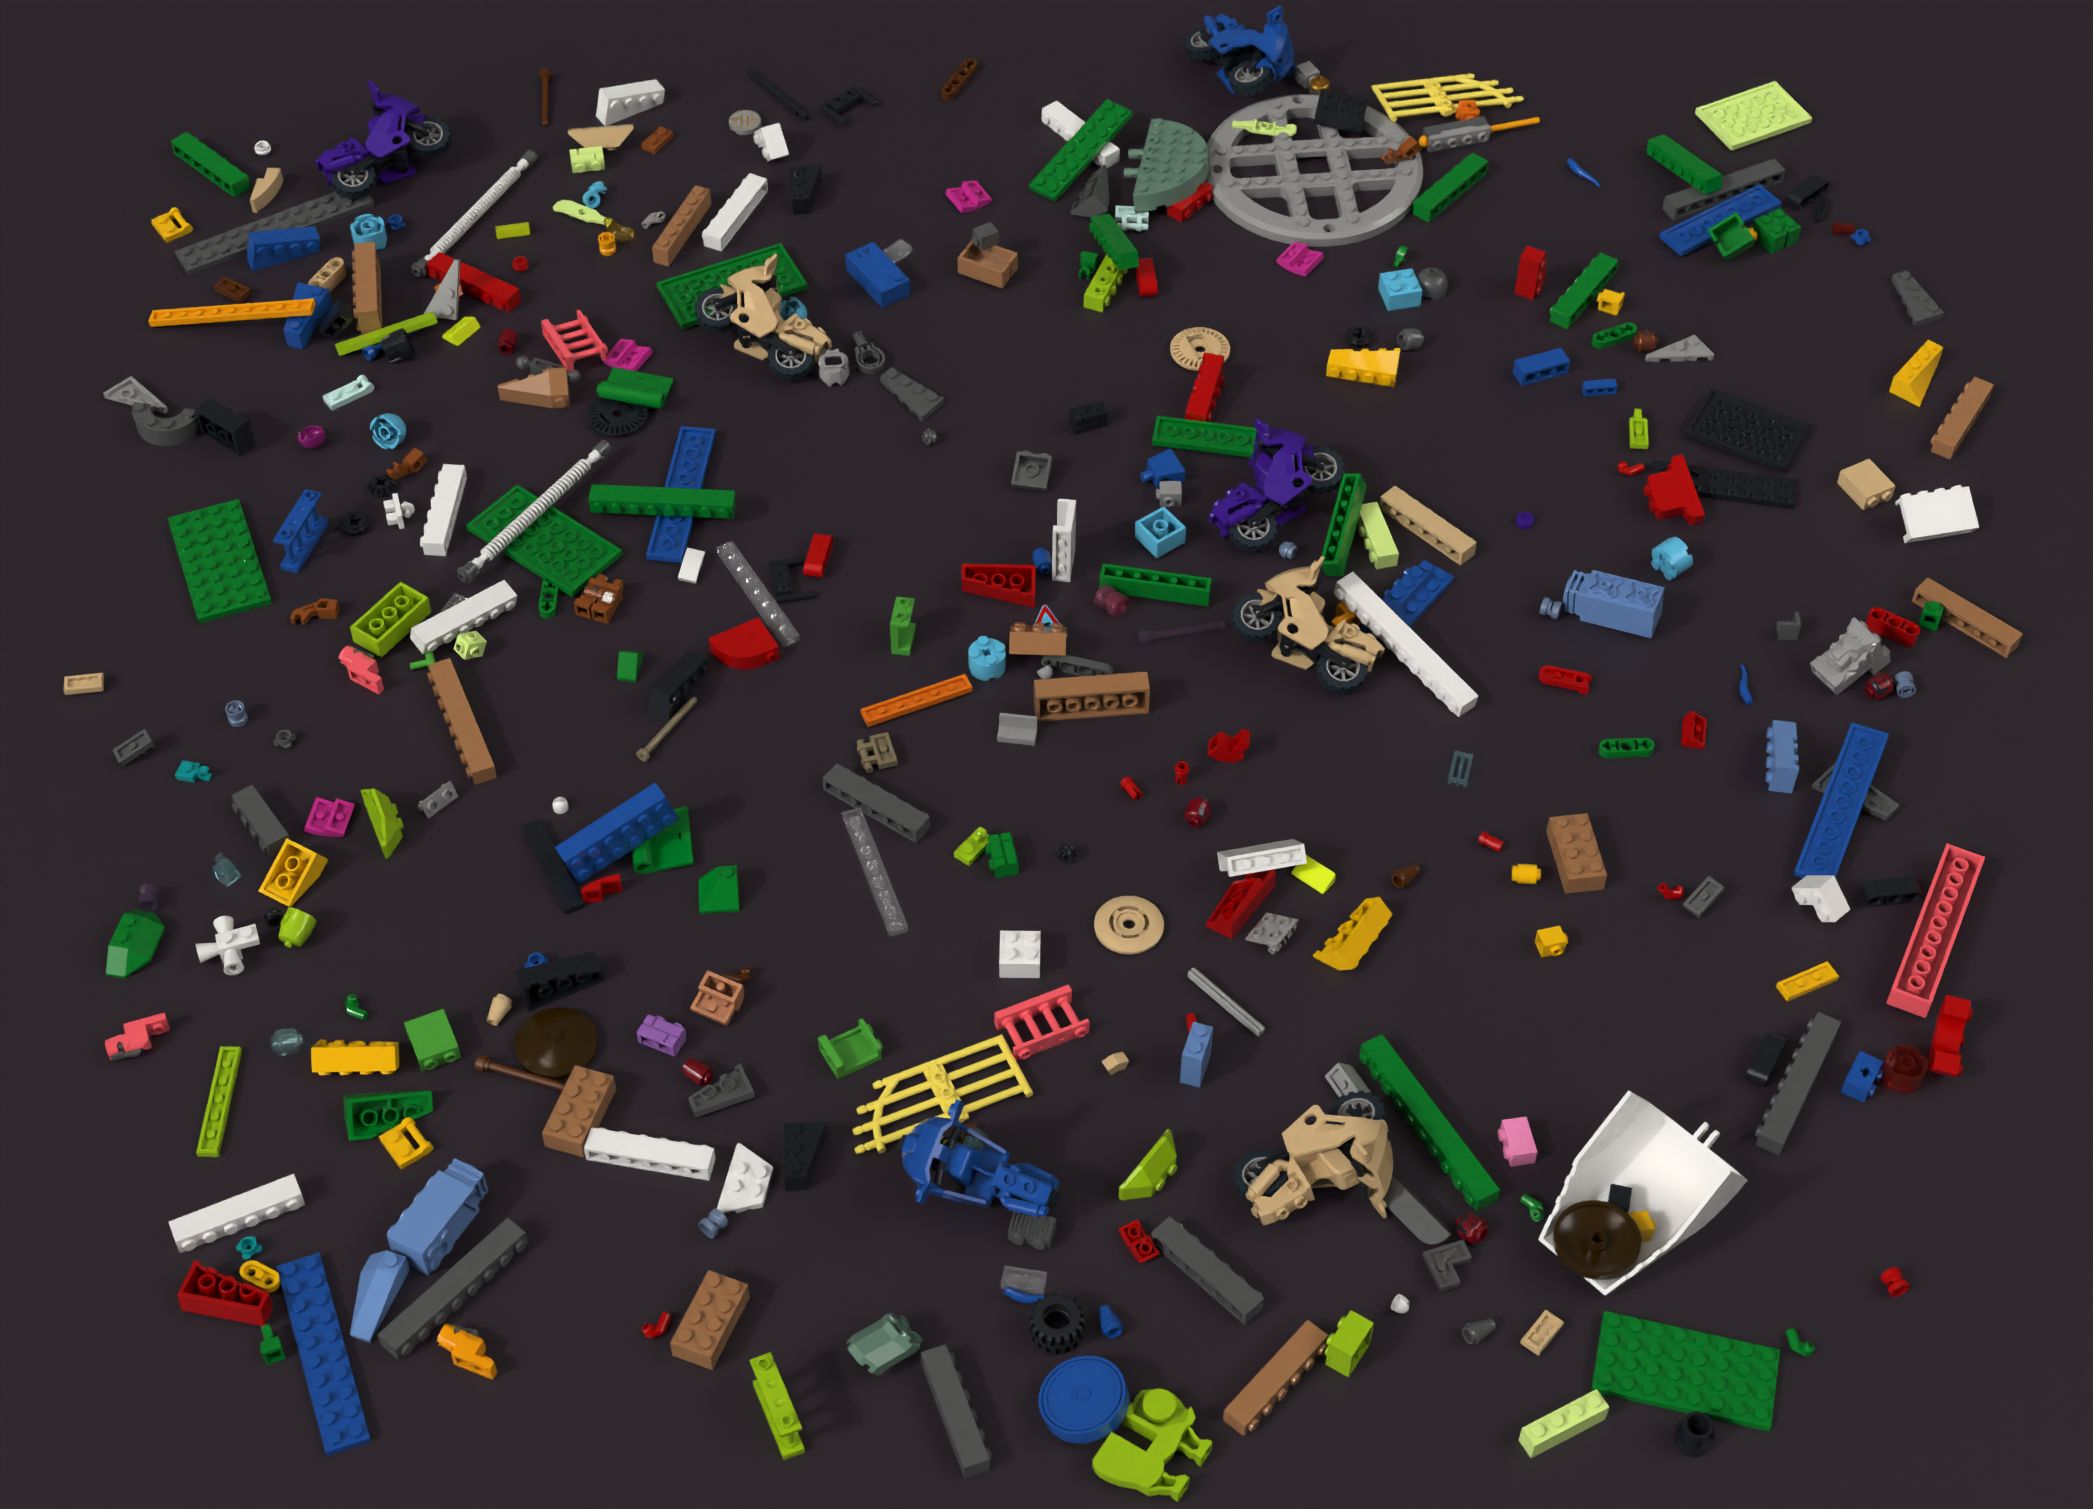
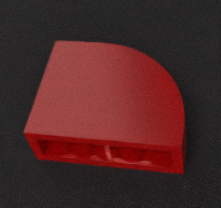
[708,617,780,669]

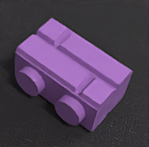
[637,1015,686,1057]

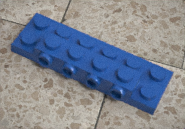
[1362,560,1454,638]

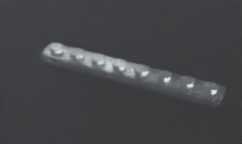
[716,541,800,647]
[842,808,909,937]

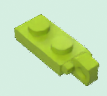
[1629,409,1649,449]

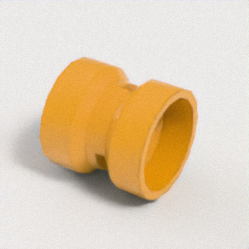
[598,232,616,256]

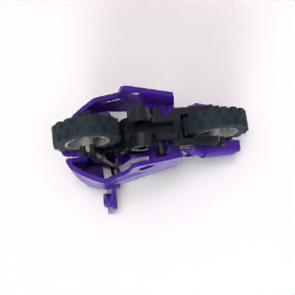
[315,80,451,200]
[1208,418,1345,553]

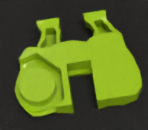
[1092,1389,1212,1502]

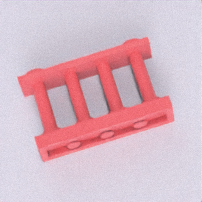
[541,310,608,372]
[994,984,1090,1061]

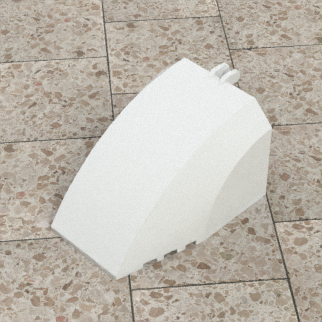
[1538,1090,1748,1296]

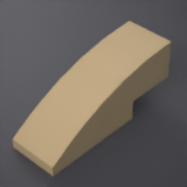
[250,168,283,213]

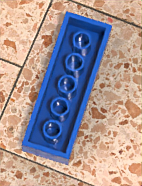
[555,782,679,884]

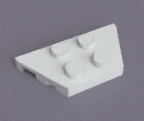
[717,1143,774,1213]

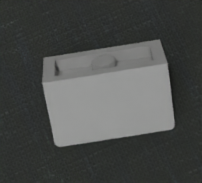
[997,713,1037,746]
[1325,1063,1370,1097]

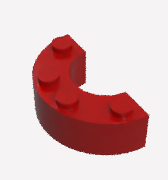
[1928,995,1973,1078]

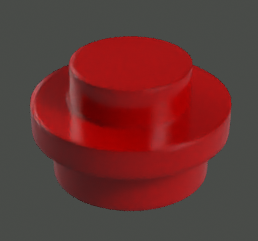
[512,256,529,272]

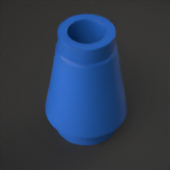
[1098,1305,1123,1339]

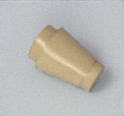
[486,994,512,1026]

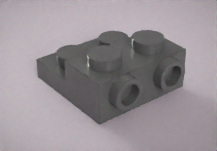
[1011,450,1053,491]

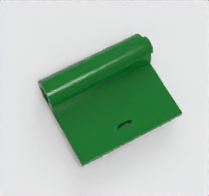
[596,367,674,409]
[632,807,694,874]

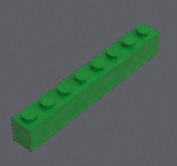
[588,484,736,519]

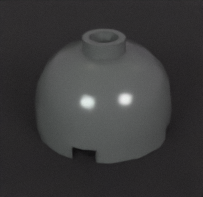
[1416,268,1448,300]

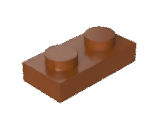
[641,126,674,154]

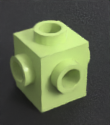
[454,631,487,660]

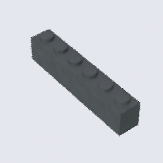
[823,764,930,843]
[1151,1216,1264,1325]
[921,1344,993,1478]

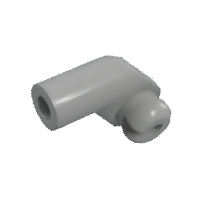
[641,211,665,229]

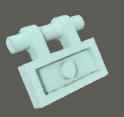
[1115,206,1149,232]

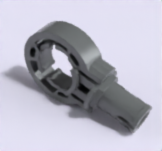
[853,331,885,374]

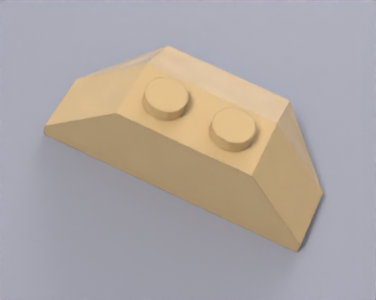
[568,124,634,150]

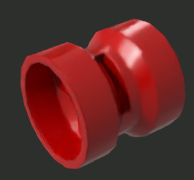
[1880,1267,1910,1297]

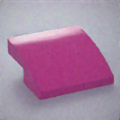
[946,180,992,213]
[1276,242,1324,277]
[603,339,652,372]
[304,797,355,837]

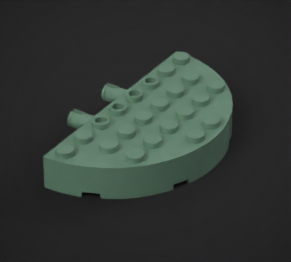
[1124,118,1209,212]

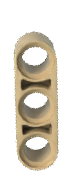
[308,257,346,292]

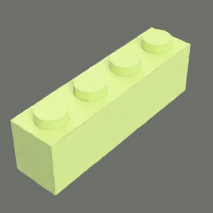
[1357,502,1399,569]
[1519,1389,1609,1458]

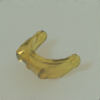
[604,217,635,242]

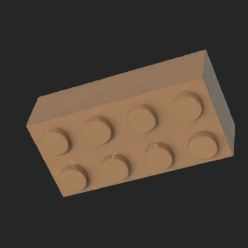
[1546,813,1607,894]
[542,1065,616,1157]
[670,1270,750,1370]

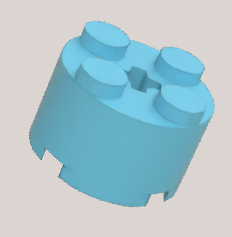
[350,214,387,250]
[1651,537,1693,581]
[968,636,1006,681]

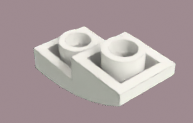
[678,548,705,584]

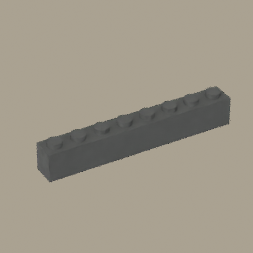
[1663,159,1785,221]
[1755,1012,1841,1155]
[378,1218,528,1360]

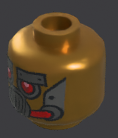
[1308,76,1330,95]

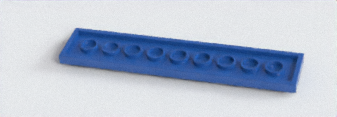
[646,426,716,563]
[1794,722,1889,878]
[277,1253,371,1457]

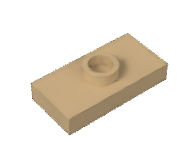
[64,673,104,695]
[1520,1310,1564,1356]

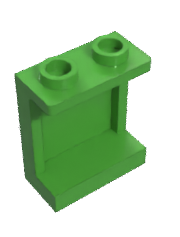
[890,596,916,656]
[404,1009,461,1071]
[818,1019,883,1079]

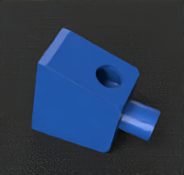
[1140,449,1185,488]

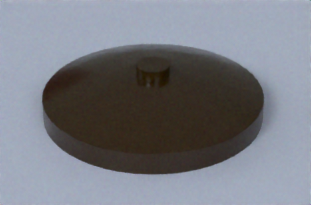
[515,1007,599,1081]
[1553,1200,1641,1280]

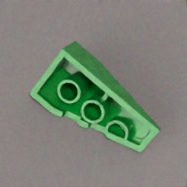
[343,1090,433,1141]

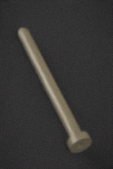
[636,696,697,762]

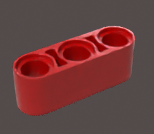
[1135,258,1158,297]
[803,533,833,578]
[1866,607,1920,647]

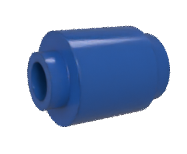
[1032,548,1052,575]

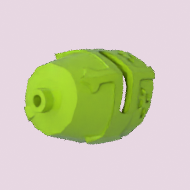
[279,907,317,948]

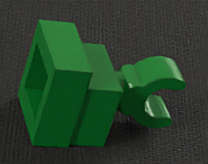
[1079,251,1098,280]
[260,1324,286,1366]

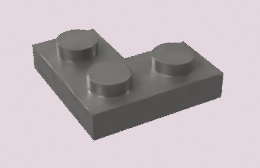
[1423,1240,1472,1292]

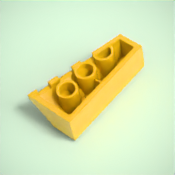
[1889,340,1943,407]
[1326,348,1401,387]
[1313,897,1393,971]
[311,1039,399,1075]

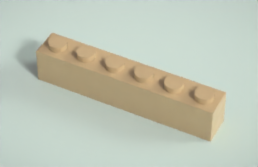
[1379,486,1477,566]

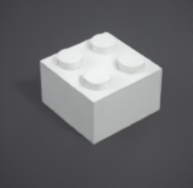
[999,931,1040,978]

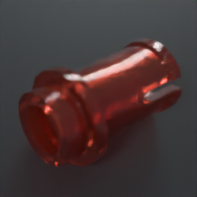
[1832,222,1855,235]

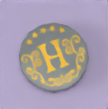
[729,110,761,135]

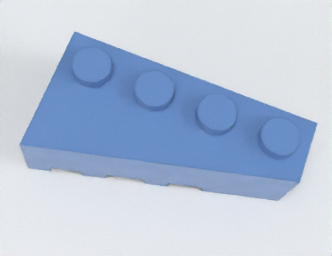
[1765,720,1799,794]

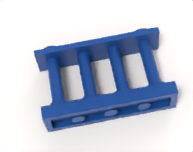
[273,489,329,574]

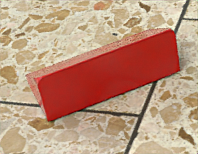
[1681,711,1707,749]

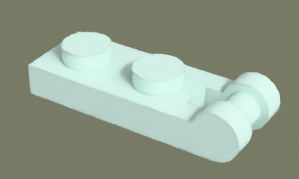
[323,375,374,411]

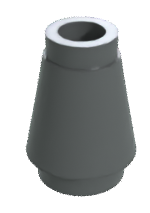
[1462,1318,1496,1344]

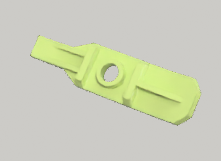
[1232,119,1297,136]
[553,200,613,227]

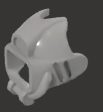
[818,348,850,387]

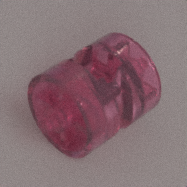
[1094,584,1129,617]

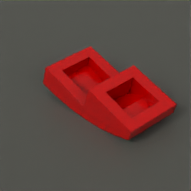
[581,874,622,904]

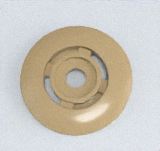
[1170,327,1230,371]
[1094,896,1164,955]

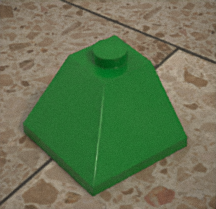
[699,865,739,914]

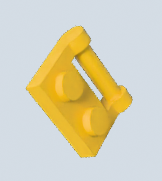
[151,207,193,243]
[379,1117,434,1170]

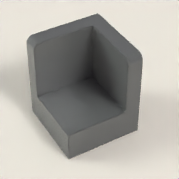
[1776,612,1801,640]

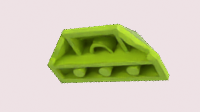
[361,788,404,859]
[1119,1129,1177,1201]

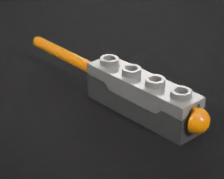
[1419,116,1540,152]

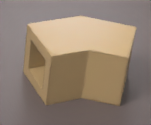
[1102,1051,1129,1076]

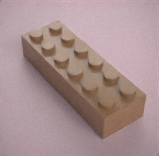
[352,242,382,335]
[1034,672,1150,722]

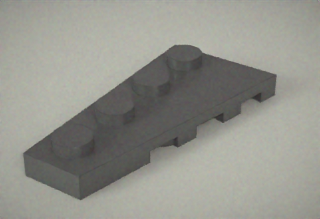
[1891,270,1944,327]
[880,367,944,422]
[1812,761,1899,821]

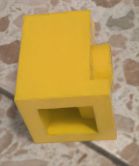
[1597,289,1625,316]

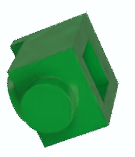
[1918,601,1944,631]

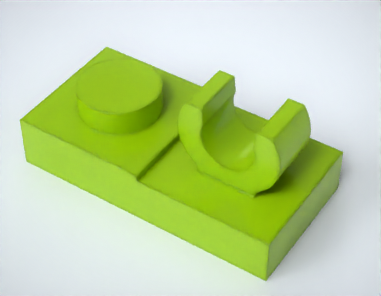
[954,827,989,866]

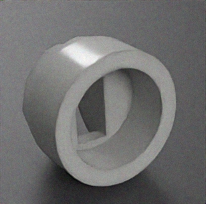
[1037,664,1053,679]

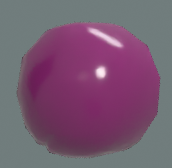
[297,425,325,449]

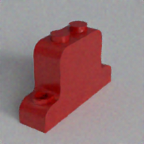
[1643,454,1705,525]

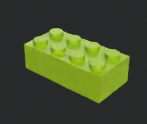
[350,582,431,658]

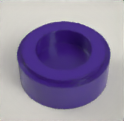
[1516,512,1534,529]

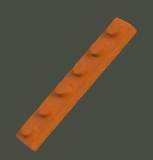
[860,674,973,727]

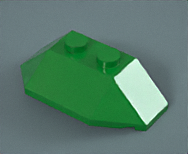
[106,909,165,979]

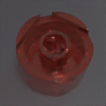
[1881,1044,1928,1093]

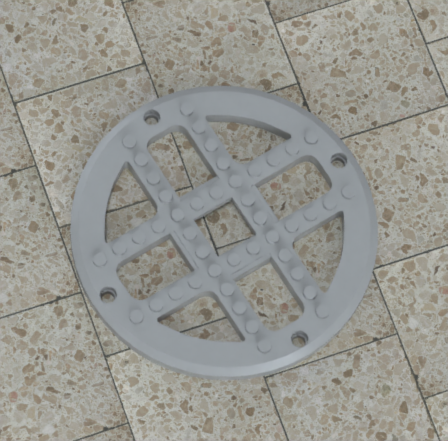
[1205,94,1423,247]

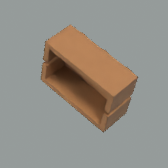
[958,240,1018,289]
[1009,622,1067,656]

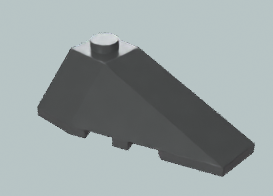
[1070,165,1110,217]

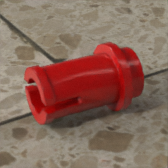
[1174,761,1190,785]
[1120,776,1144,801]
[1478,831,1504,853]

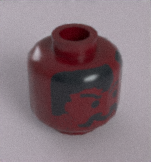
[1864,672,1894,700]
[1184,797,1212,827]
[1455,1212,1489,1245]

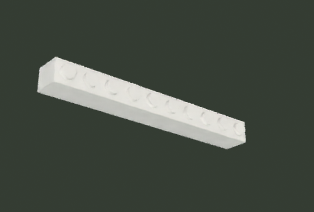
[1334,572,1478,717]

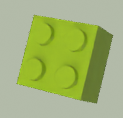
[1325,1310,1374,1378]

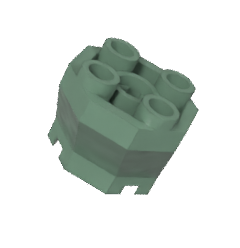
[847,1313,923,1376]

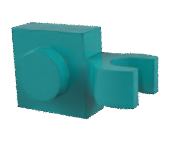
[175,760,212,783]

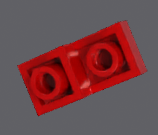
[1118,1219,1160,1264]

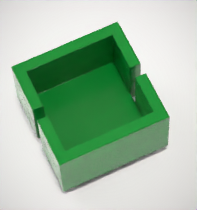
[1752,208,1801,254]
[1707,212,1755,262]

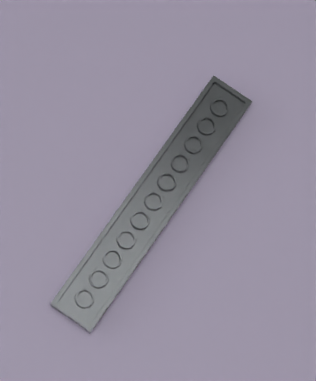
[175,192,375,276]

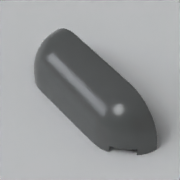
[1383,1176,1451,1244]

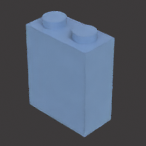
[1180,1022,1213,1088]

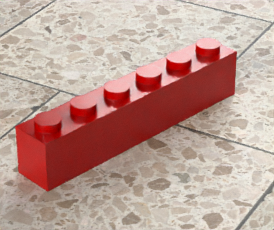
[427,252,521,313]

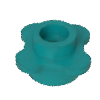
[236,1236,262,1260]

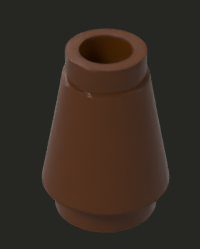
[1391,864,1420,888]

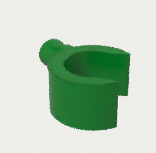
[1393,245,1410,268]

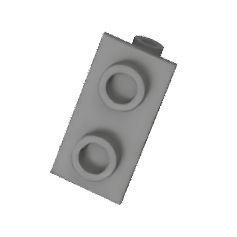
[417,781,458,819]

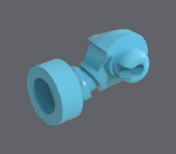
[583,181,607,208]

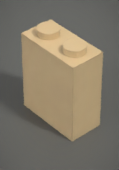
[1837,459,1895,510]

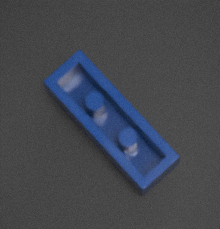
[1582,379,1617,397]

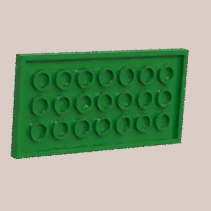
[656,243,808,330]
[466,484,623,597]
[167,499,272,624]
[1591,1311,1780,1432]

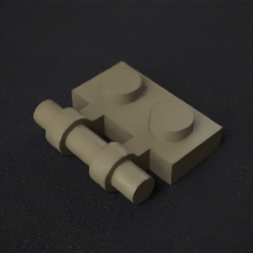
[857,732,898,773]

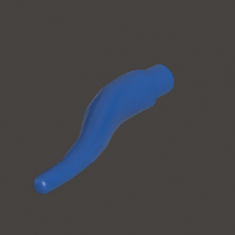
[1567,158,1600,187]
[1739,665,1753,705]
[1003,1286,1044,1304]

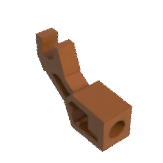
[1380,136,1422,164]
[386,448,428,480]
[290,598,340,625]

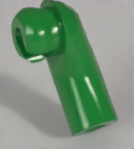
[345,994,368,1021]
[1520,1193,1544,1221]

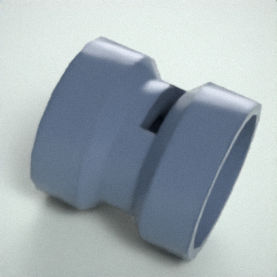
[1539,597,1563,620]
[1893,671,1916,698]
[225,700,248,727]
[698,1208,729,1239]

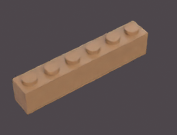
[652,185,712,267]
[1930,377,1994,460]
[1912,577,2023,658]
[1223,1320,1328,1436]

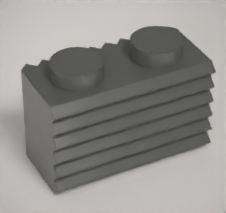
[1008,1212,1056,1250]

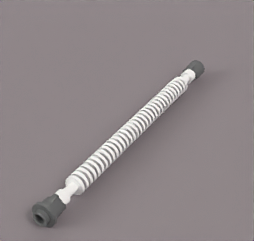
[411,150,537,278]
[457,440,612,583]

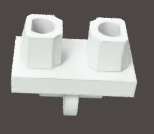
[383,493,415,529]

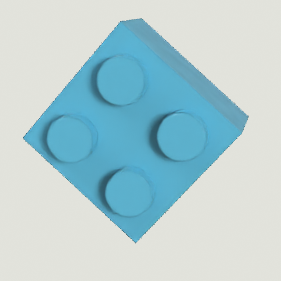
[1378,268,1422,311]
[1135,506,1186,558]

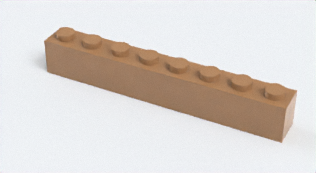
[427,658,497,785]

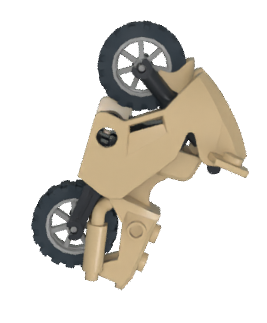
[695,253,832,381]
[1231,556,1385,695]
[1233,1091,1393,1225]

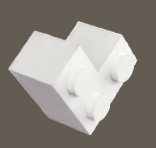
[753,123,789,162]
[1791,875,1850,922]

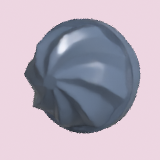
[1279,542,1298,560]

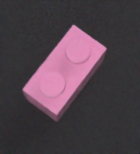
[1498,1116,1537,1167]

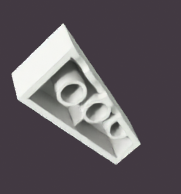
[596,79,665,126]

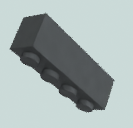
[231,785,290,857]

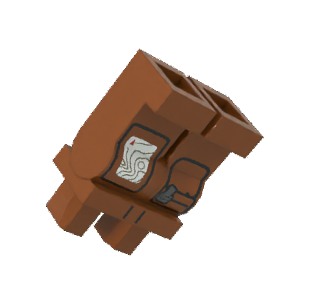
[574,574,624,624]

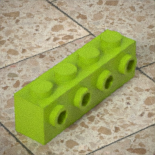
[1084,254,1128,312]

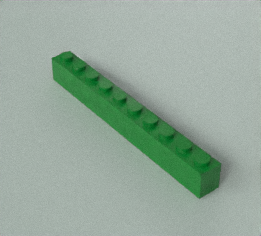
[1359,1034,1500,1212]

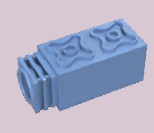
[1563,570,1665,638]
[387,1158,488,1276]

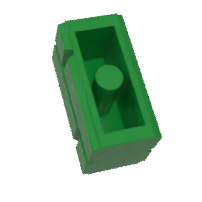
[985,832,1019,878]

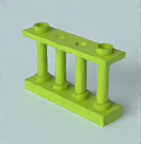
[749,1352,805,1460]

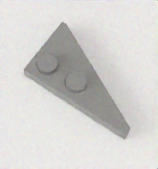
[424,259,461,320]
[1645,335,1714,362]
[103,376,168,414]

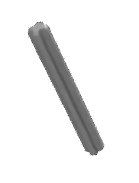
[1187,967,1265,1036]

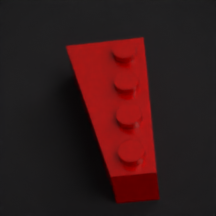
[1185,352,1225,422]
[962,564,1036,608]
[177,1260,273,1326]

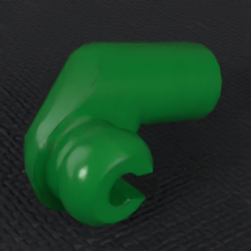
[1785,1328,1815,1356]

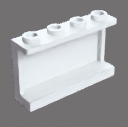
[1895,485,1979,543]
[1052,499,1076,582]
[1217,839,1307,877]

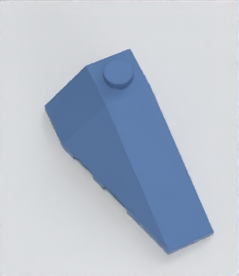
[350,1250,410,1343]

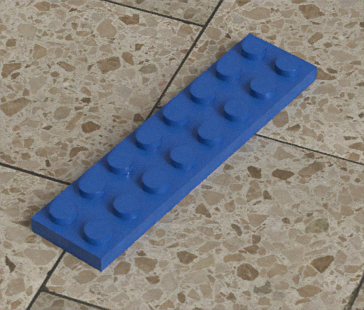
[1659,184,1782,256]

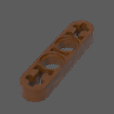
[941,58,978,101]

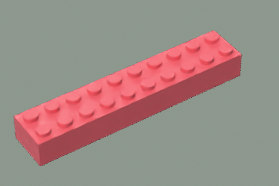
[1886,844,1985,1018]

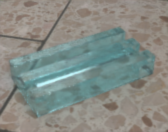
[1447,751,1474,788]

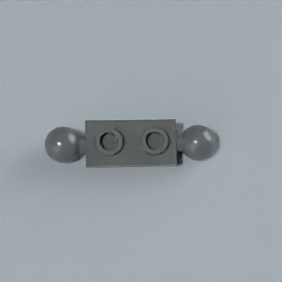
[516,356,581,383]

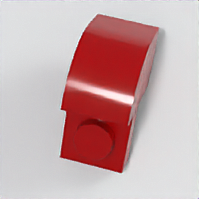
[1208,729,1250,763]

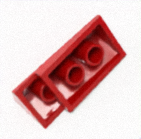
[1205,869,1276,939]

